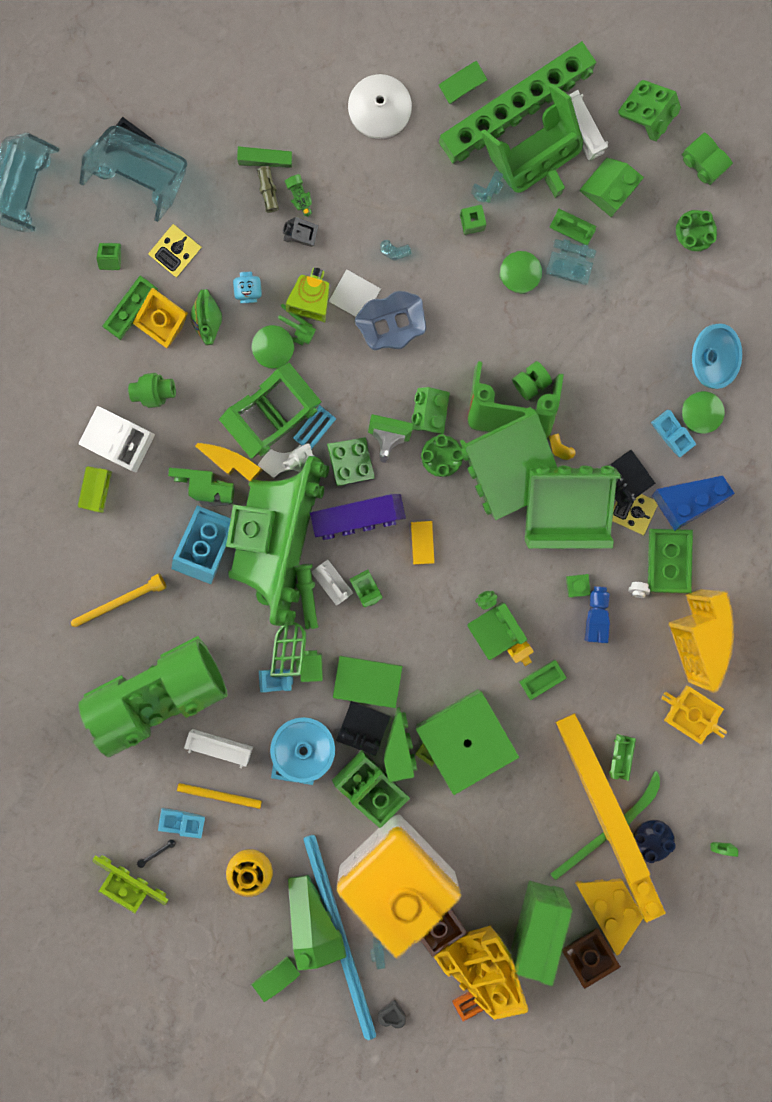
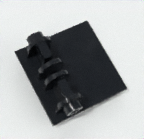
[608,449,656,508]
[336,701,391,756]

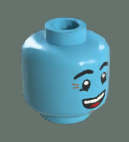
[233,272,262,303]

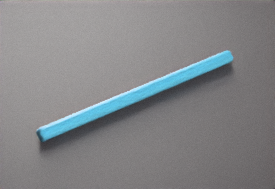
[303,835,376,1040]

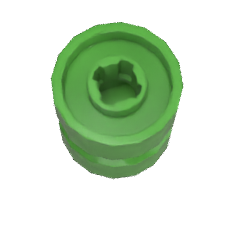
[512,361,552,401]

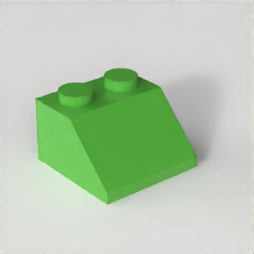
[579,157,644,218]

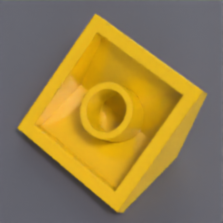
[133,288,188,348]

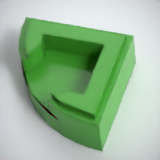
[711,842,738,857]

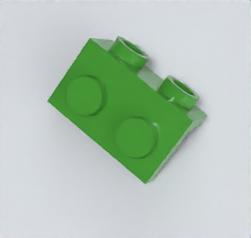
[411,387,450,434]

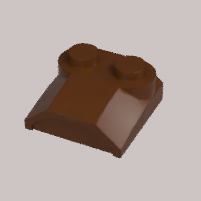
[420,908,468,957]
[562,928,621,989]

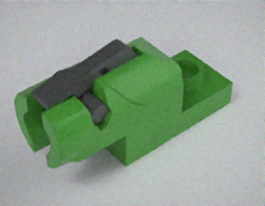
[168,467,235,507]

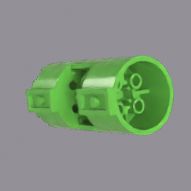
[79,636,228,757]

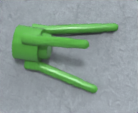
[278,304,316,346]

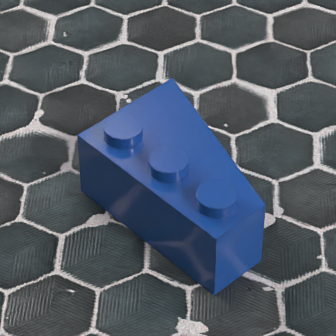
[652,476,735,531]

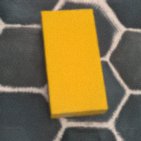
[411,521,435,565]

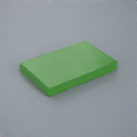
[648,529,693,593]
[333,655,403,708]

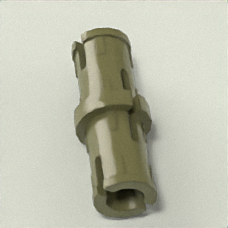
[257,166,279,213]

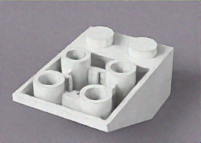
[79,406,155,472]

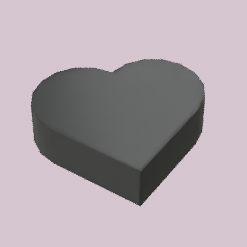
[378,1000,406,1028]

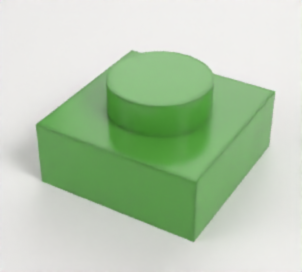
[566,574,591,597]

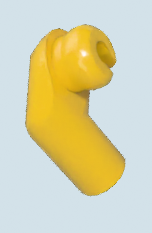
[549,434,576,460]

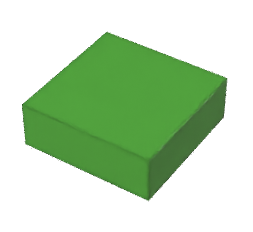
[545,170,565,198]

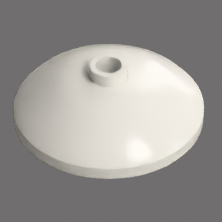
[348,74,412,139]

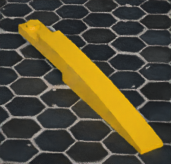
[555,713,666,923]

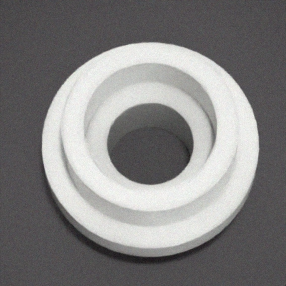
[628,582,650,598]

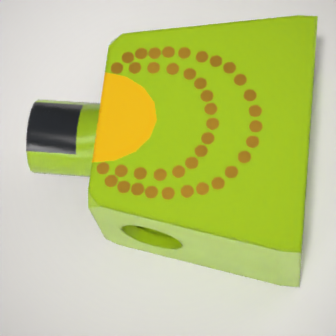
[286,268,329,323]

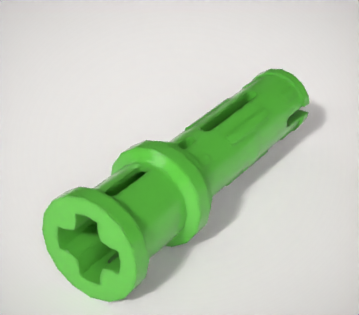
[294,564,319,629]

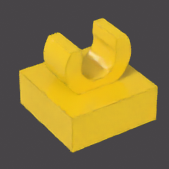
[507,641,534,666]

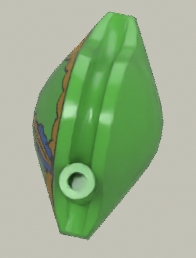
[190,289,222,345]

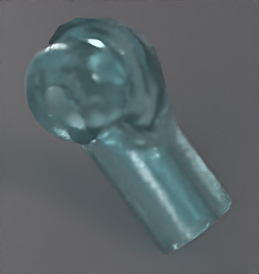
[380,240,412,260]

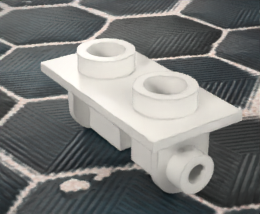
[311,559,353,606]

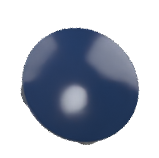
[633,820,676,863]

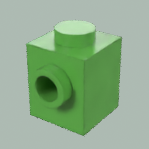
[296,650,323,682]

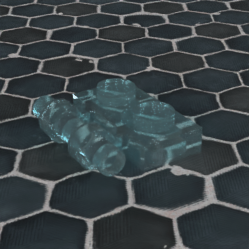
[546,239,596,285]

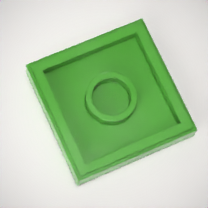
[226,504,276,554]

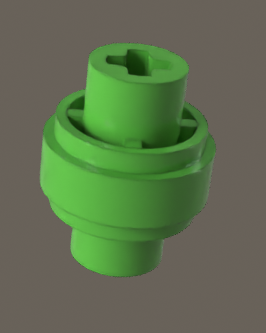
[128,373,176,408]

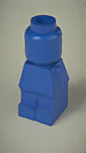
[584,586,610,643]

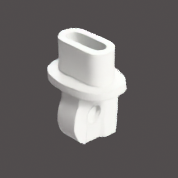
[282,443,313,470]

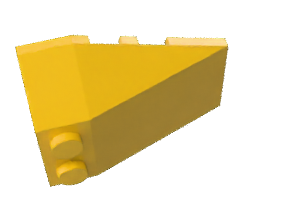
[434,926,528,1020]

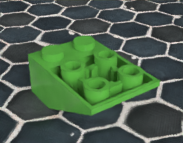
[384,707,417,782]

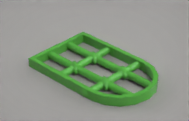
[270,622,306,677]

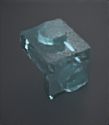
[471,170,504,203]
[370,937,385,969]

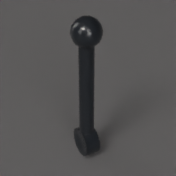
[137,839,176,868]

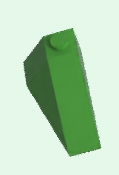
[288,875,346,970]

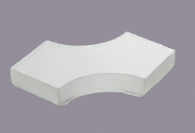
[258,445,314,479]

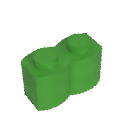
[682,132,733,185]

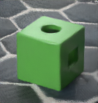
[460,205,487,235]

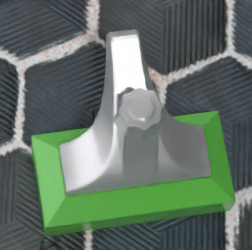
[368,414,413,463]

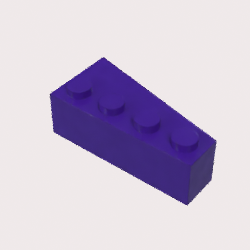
[310,494,406,540]

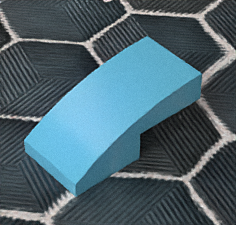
[651,410,696,457]
[158,808,205,838]

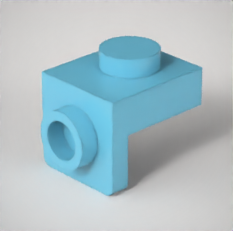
[259,668,293,692]

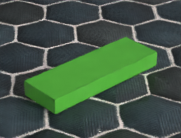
[102,276,158,340]

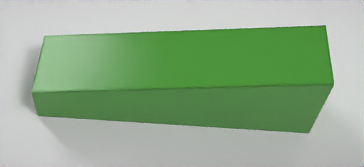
[237,146,292,167]

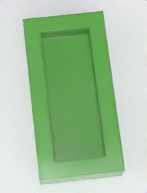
[519,659,566,700]

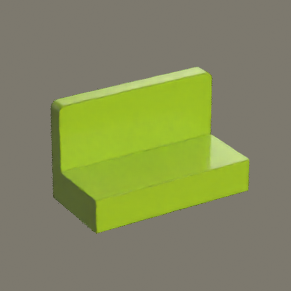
[78,466,112,513]

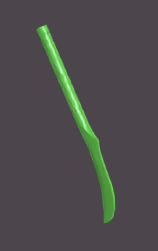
[550,771,660,881]

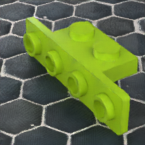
[92,855,169,914]

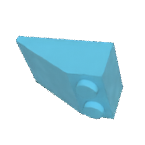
[171,505,231,584]

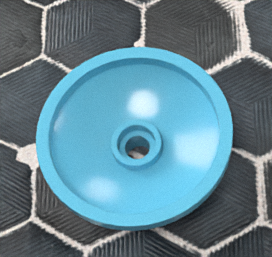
[692,324,742,389]
[270,717,335,783]

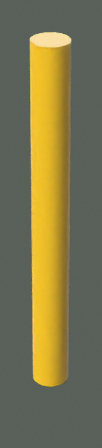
[177,783,262,809]

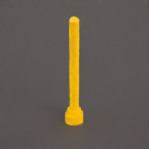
[71,573,167,627]

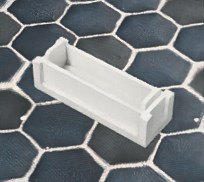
[569,90,608,162]
[184,729,253,769]

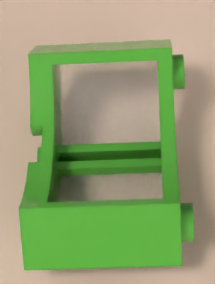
[219,363,322,459]

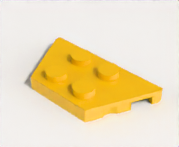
[575,879,643,956]

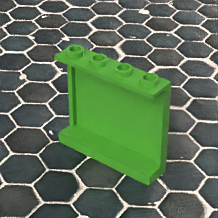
[460,407,558,520]
[525,465,621,549]

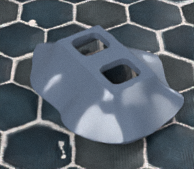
[355,291,426,350]

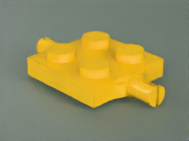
[661,685,727,744]

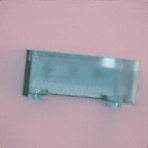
[79,126,187,222]
[0,132,60,232]

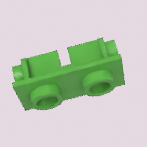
[549,208,597,246]
[609,734,636,781]

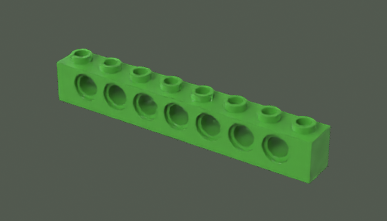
[439,41,596,164]

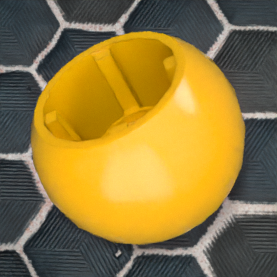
[226,849,273,897]

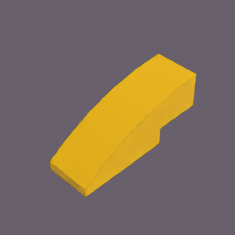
[195,443,262,482]

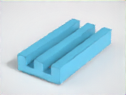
[293,405,336,450]

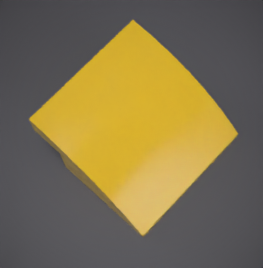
[668,589,733,692]

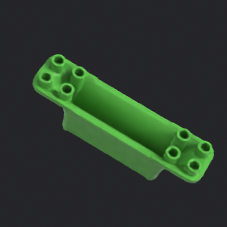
[228,456,329,626]

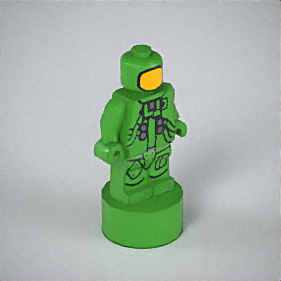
[284,174,312,217]

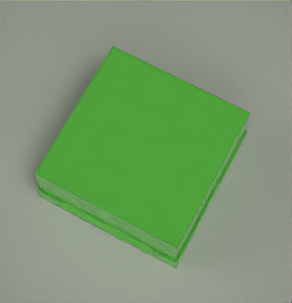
[416,689,520,795]
[511,880,572,986]

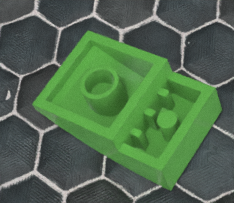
[332,750,410,828]

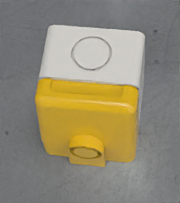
[337,814,461,958]

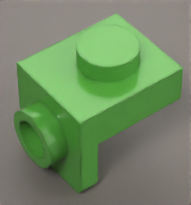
[349,569,383,608]

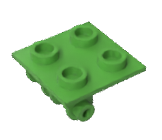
[327,437,375,486]

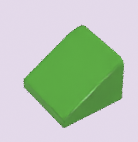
[96,243,121,270]

